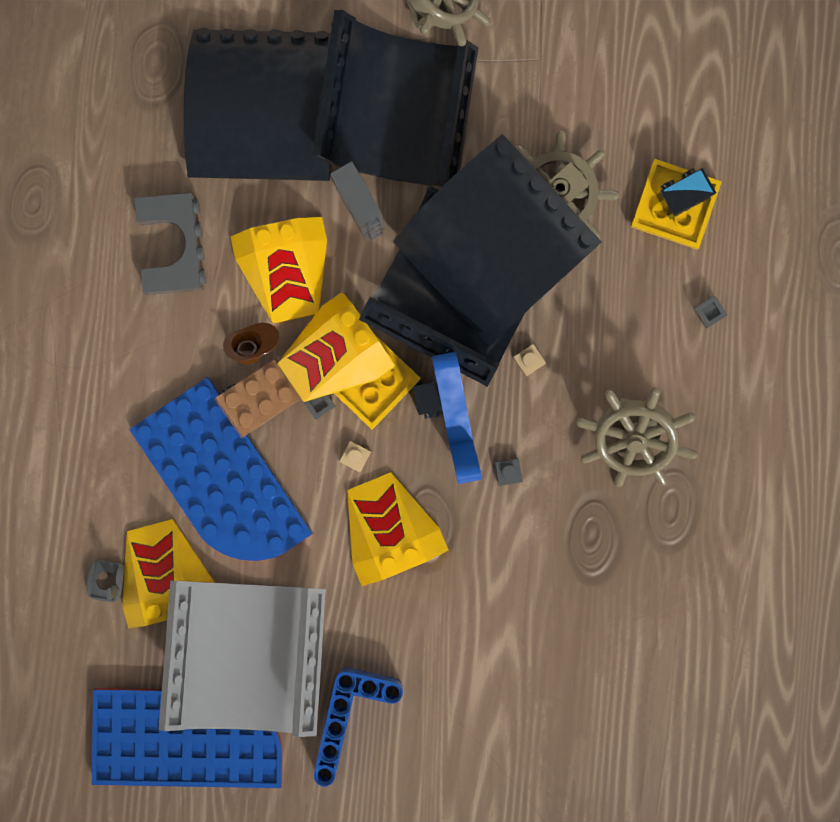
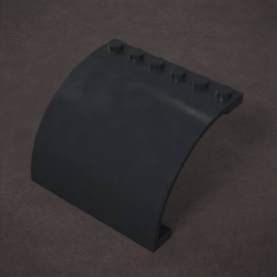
[312,10,478,187]
[184,28,331,181]
[392,134,602,346]
[359,186,525,387]

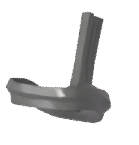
[87,560,124,602]

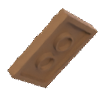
[215,360,301,438]

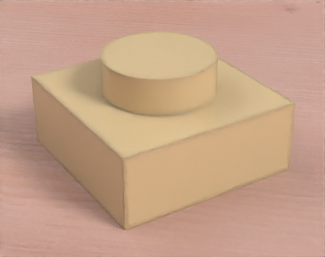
[513,344,546,377]
[339,441,371,473]

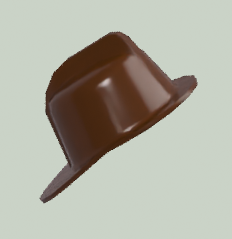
[223,322,280,365]

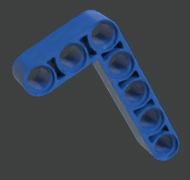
[432,351,482,484]
[314,667,403,787]

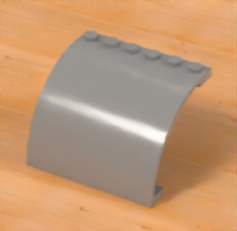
[159,581,326,737]

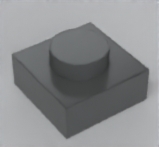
[694,296,728,328]
[304,395,336,420]
[495,459,523,486]

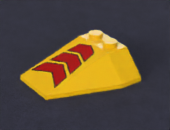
[230,217,327,324]
[277,292,395,402]
[347,472,448,586]
[122,519,214,629]

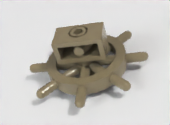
[406,0,491,46]
[516,131,619,238]
[576,387,698,487]

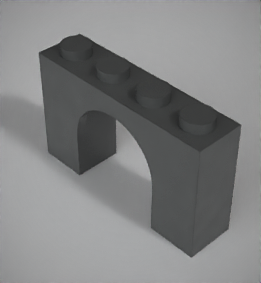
[330,162,385,240]
[134,193,207,295]

